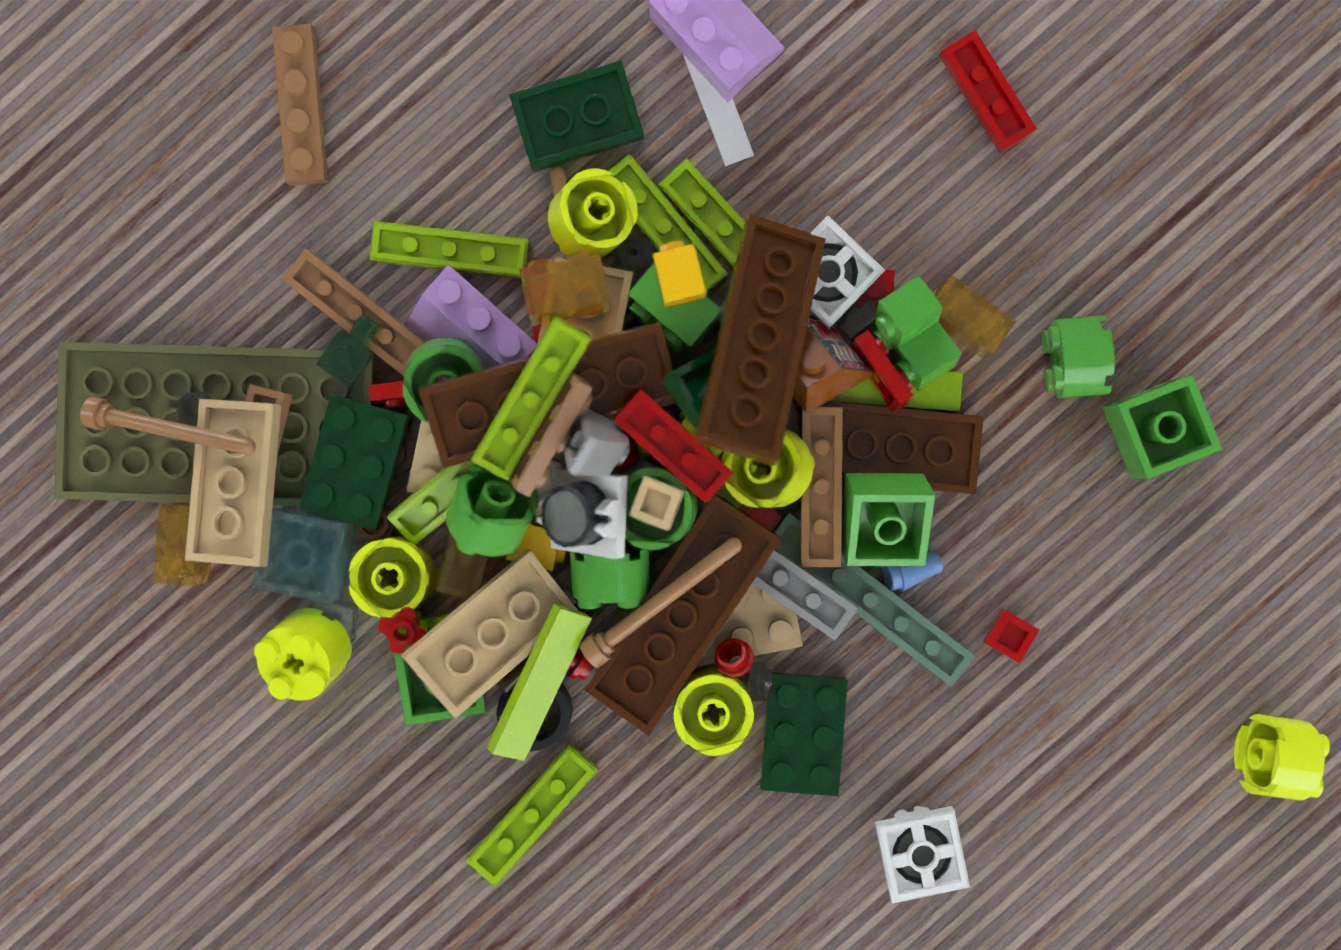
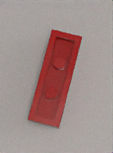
[939,30,1037,154]
[613,389,733,503]

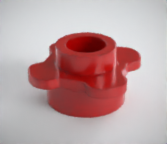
[378,607,427,654]

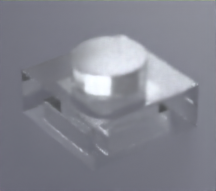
[315,595,358,643]

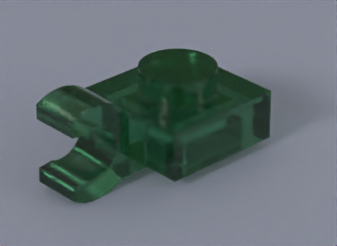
[316,315,381,387]

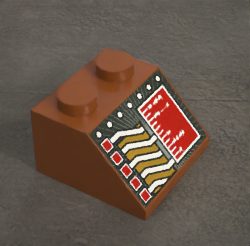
[793,315,873,414]

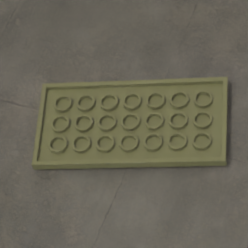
[54,342,376,506]

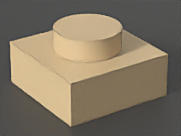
[629,476,685,531]

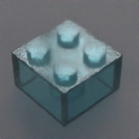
[252,508,356,603]

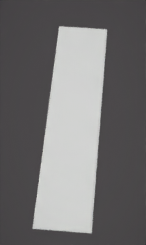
[683,55,754,166]

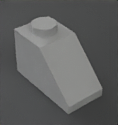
[563,409,630,477]

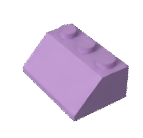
[648,0,785,102]
[405,265,537,369]

